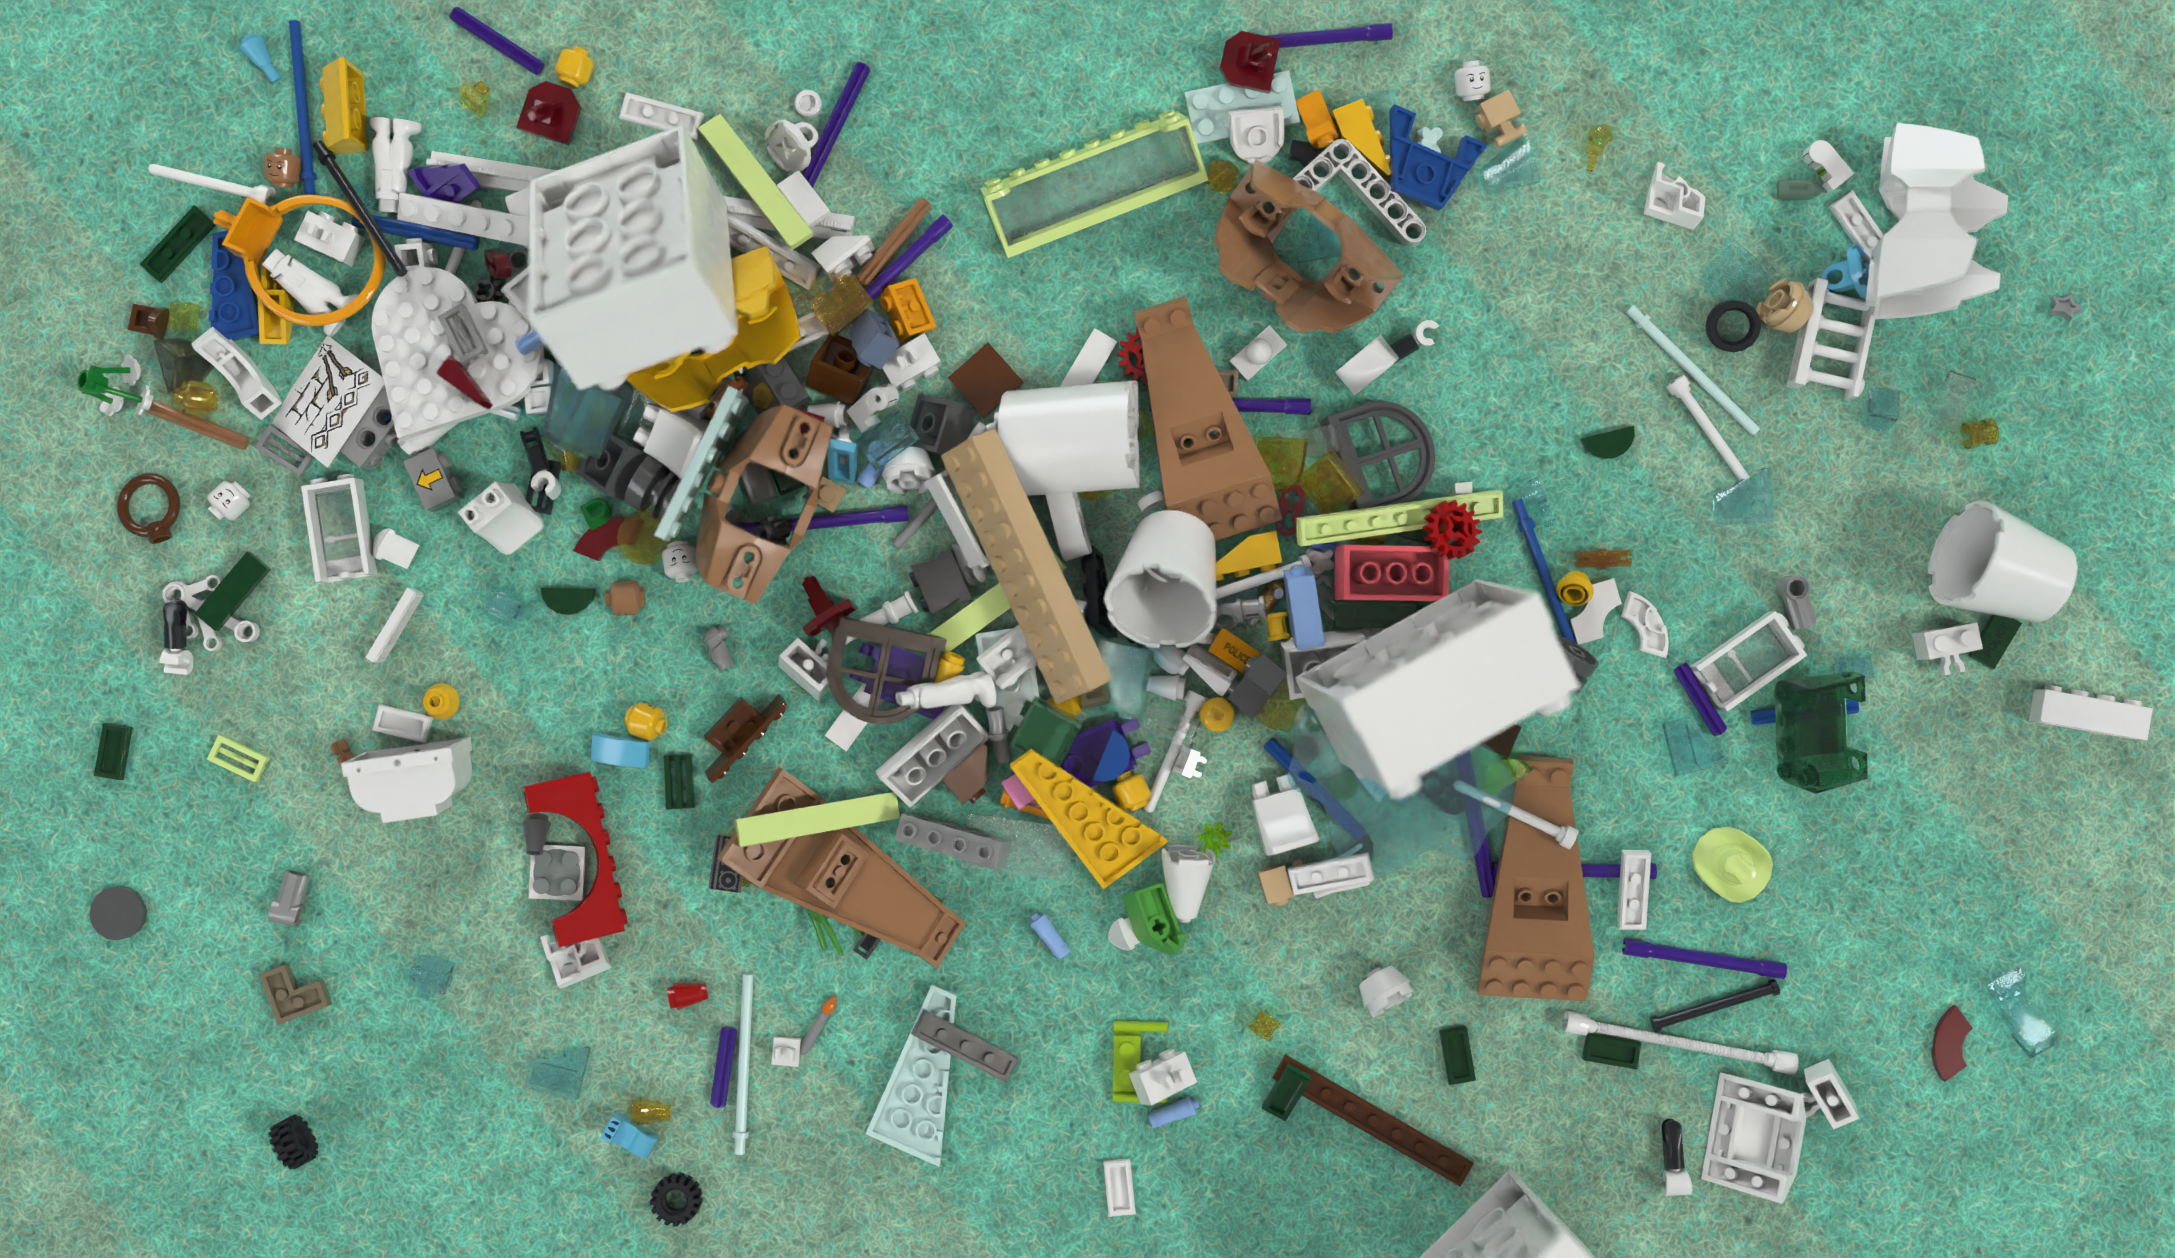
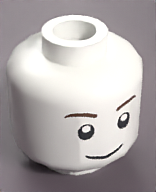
[1454,60,1491,101]
[207,481,250,521]
[662,541,699,583]

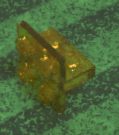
[810,274,875,336]

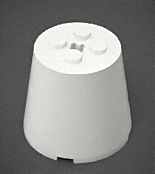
[1928,501,2077,622]
[1104,510,1216,648]

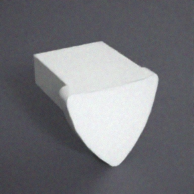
[373,528,419,569]
[1108,917,1153,951]

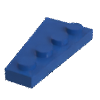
[209,230,259,341]

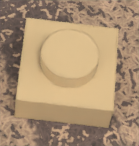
[817,477,847,513]

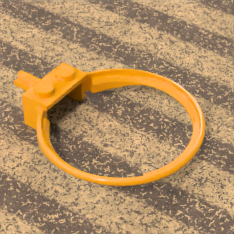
[213,195,386,326]

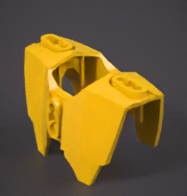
[626,245,801,412]

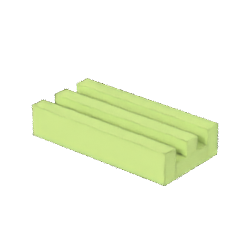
[207,735,270,782]

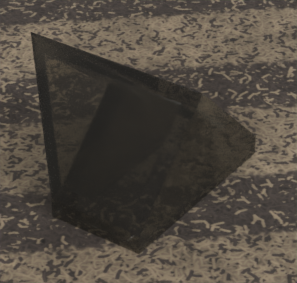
[153,338,214,393]

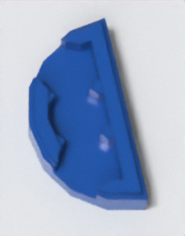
[1092,729,1131,782]

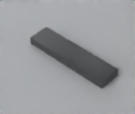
[911,1009,1019,1082]

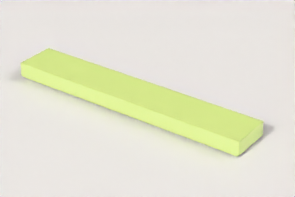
[698,114,813,251]
[928,546,1066,656]
[735,792,900,847]

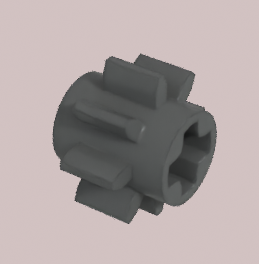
[470,274,504,302]
[756,514,791,546]

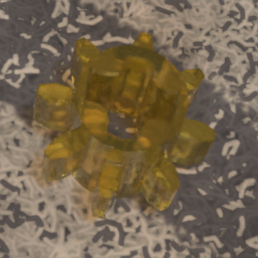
[1206,159,1239,194]

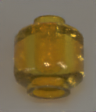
[173,380,218,417]

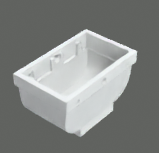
[341,737,472,823]

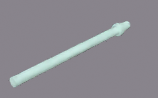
[1626,305,1760,436]
[732,974,754,1155]

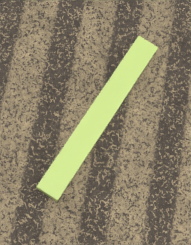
[1296,489,1503,546]

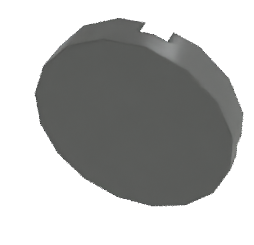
[90,886,147,940]

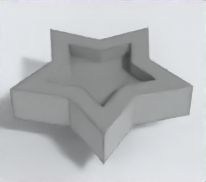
[2050,295,2083,322]

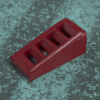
[437,356,493,409]

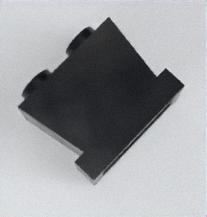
[909,549,973,616]

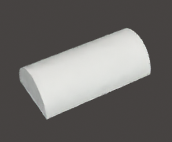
[875,704,989,807]

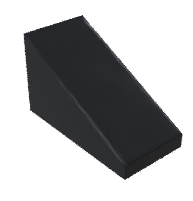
[853,933,881,960]

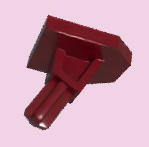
[1220,31,1281,94]
[516,81,582,146]
[802,576,858,637]

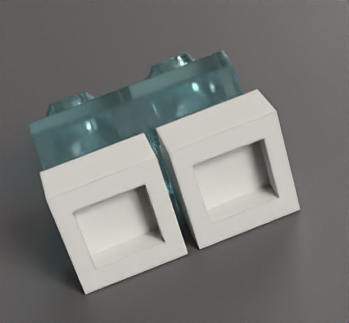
[524,359,564,416]

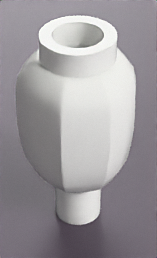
[1146,644,1190,676]

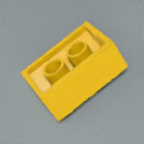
[320,57,368,154]

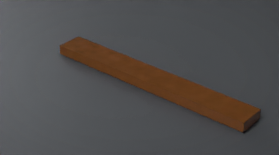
[1272,1054,1474,1187]

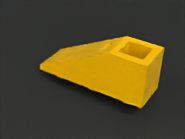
[1331,98,1391,180]
[1216,531,1282,582]

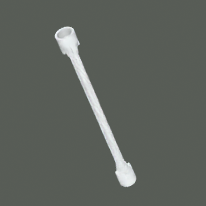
[1562,1011,1798,1075]

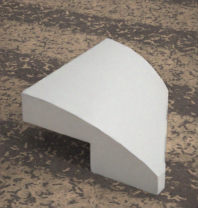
[1644,162,1705,230]
[540,935,612,989]

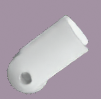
[952,536,988,586]

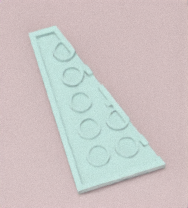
[654,386,750,541]
[866,983,957,1167]

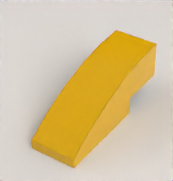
[258,262,295,345]

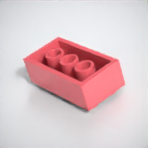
[1334,545,1449,602]

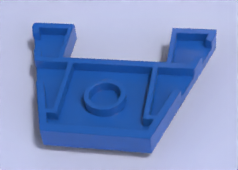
[1389,105,1487,211]

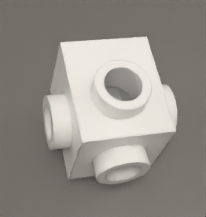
[395,238,438,272]

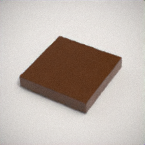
[948,342,1024,418]

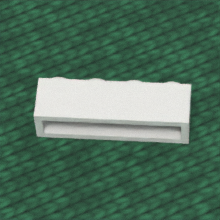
[2029,685,2153,740]

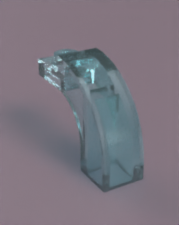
[1987,967,2055,1059]

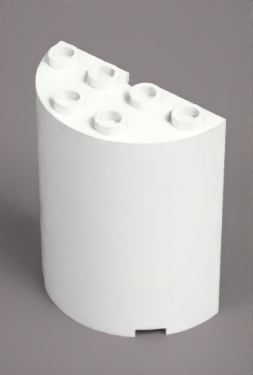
[994,380,1140,496]

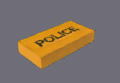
[1208,628,1261,675]

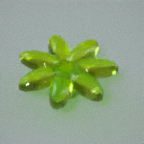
[1197,821,1232,857]

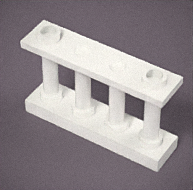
[1787,278,1875,400]

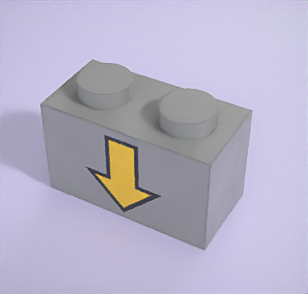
[403,448,463,512]

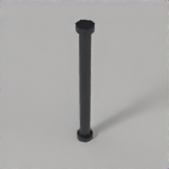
[1650,979,1780,1033]

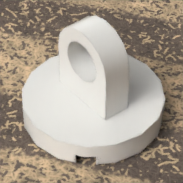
[765,120,818,173]

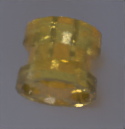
[1248,1009,1282,1042]

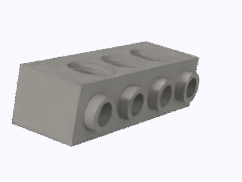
[340,385,398,470]
[895,813,1012,869]

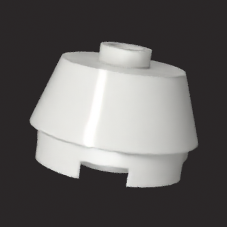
[882,446,936,494]
[1359,966,1414,1017]

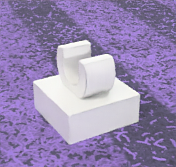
[1171,745,1207,778]
[771,1036,802,1067]

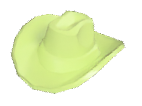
[1692,827,1773,903]

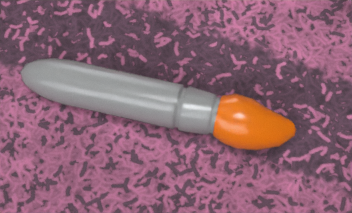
[800,996,836,1055]

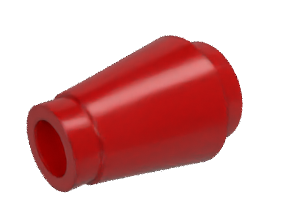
[667,983,708,1010]

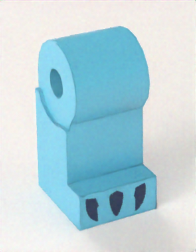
[600,1111,659,1158]

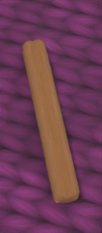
[857,197,931,286]
[145,400,250,450]

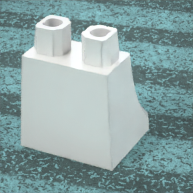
[633,403,711,479]
[458,482,544,555]
[1251,773,1319,856]

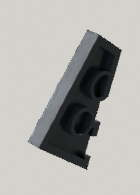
[1081,546,1118,638]

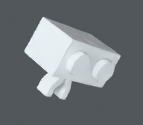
[294,211,365,267]
[882,333,942,392]
[1912,622,1983,675]
[778,638,830,701]
[1129,1049,1197,1105]
[1801,1059,1859,1129]

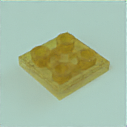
[1295,449,1366,514]

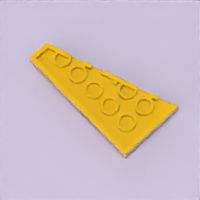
[1009,748,1169,890]

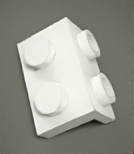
[976,625,1038,690]

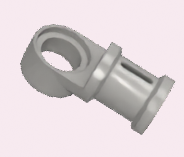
[1214,596,1267,630]

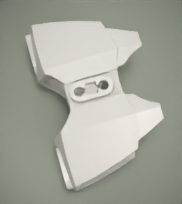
[1865,123,2008,319]

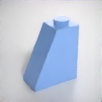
[1283,565,1325,650]

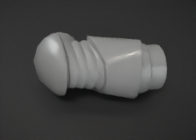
[703,625,735,671]

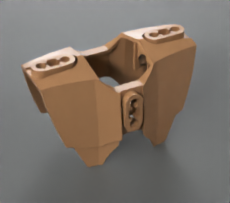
[1213,159,1404,333]
[695,404,833,604]

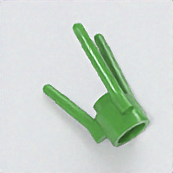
[808,909,864,956]

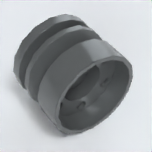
[624,455,682,522]

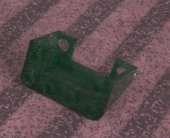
[1774,672,1868,794]

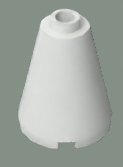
[1161,845,1215,923]

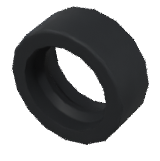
[1705,300,1761,352]

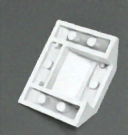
[1701,1072,1806,1204]

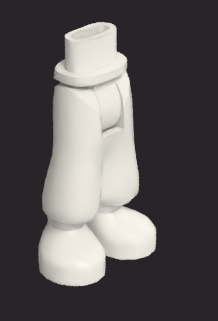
[369,117,422,214]
[263,249,358,337]
[896,671,996,709]

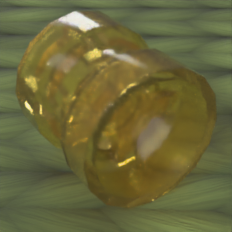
[1960,418,1999,449]

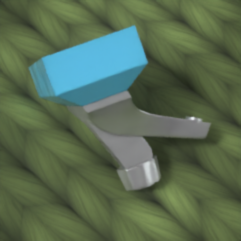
[827,425,857,484]

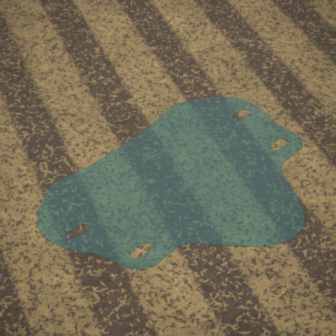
[1288,701,1515,879]

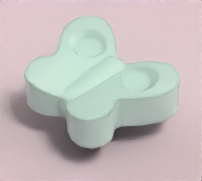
[1417,127,1443,153]

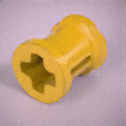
[1265,612,1291,642]

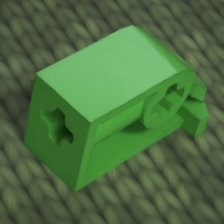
[1122,882,1186,955]

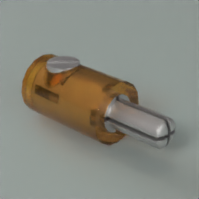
[1247,580,1285,627]

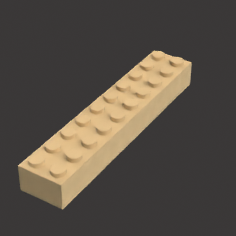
[941,429,1112,705]

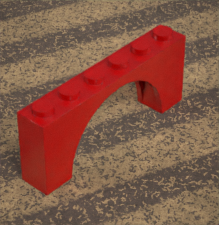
[522,772,628,947]

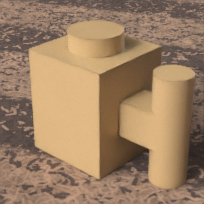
[1475,89,1527,148]
[1257,858,1303,907]

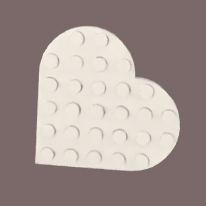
[372,267,544,440]

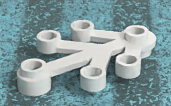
[162,575,260,651]

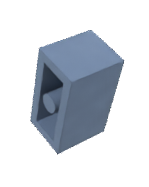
[848,308,900,370]

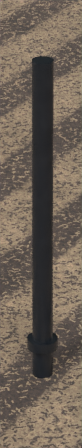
[313,140,408,277]

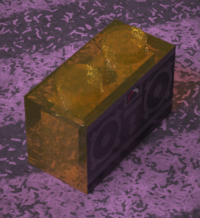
[708,833,751,893]

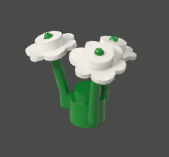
[77,354,153,416]

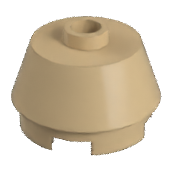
[1756,279,1814,333]

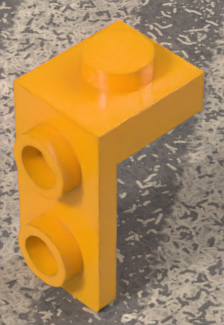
[1296,90,1340,149]

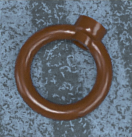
[117,474,180,544]

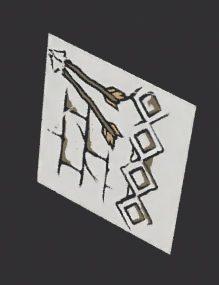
[272,335,385,468]

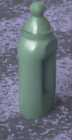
[1777,180,1827,200]

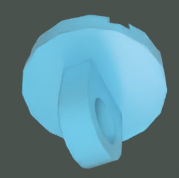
[1821,244,1870,298]

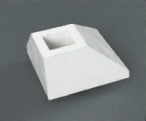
[811,235,875,284]

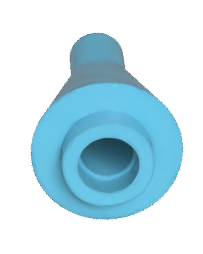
[239,34,281,84]

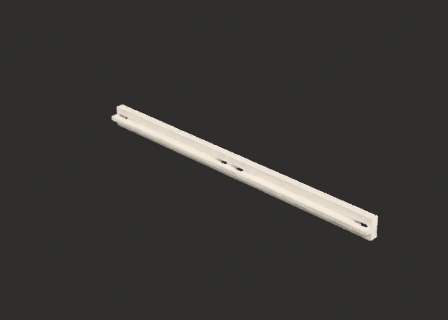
[426,151,855,241]

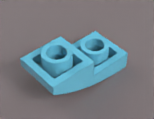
[591,732,650,768]

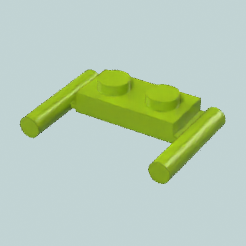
[1113,1021,1168,1103]

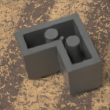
[1226,654,1288,720]

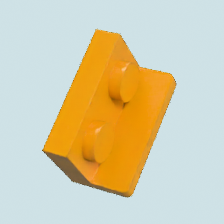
[880,278,937,343]

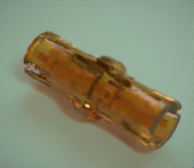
[1574,548,1632,570]

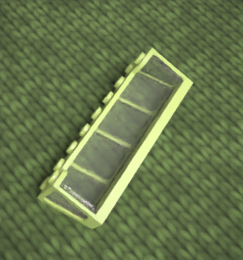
[980,110,1208,258]

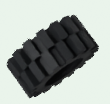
[269,1115,319,1170]
[650,1173,703,1227]

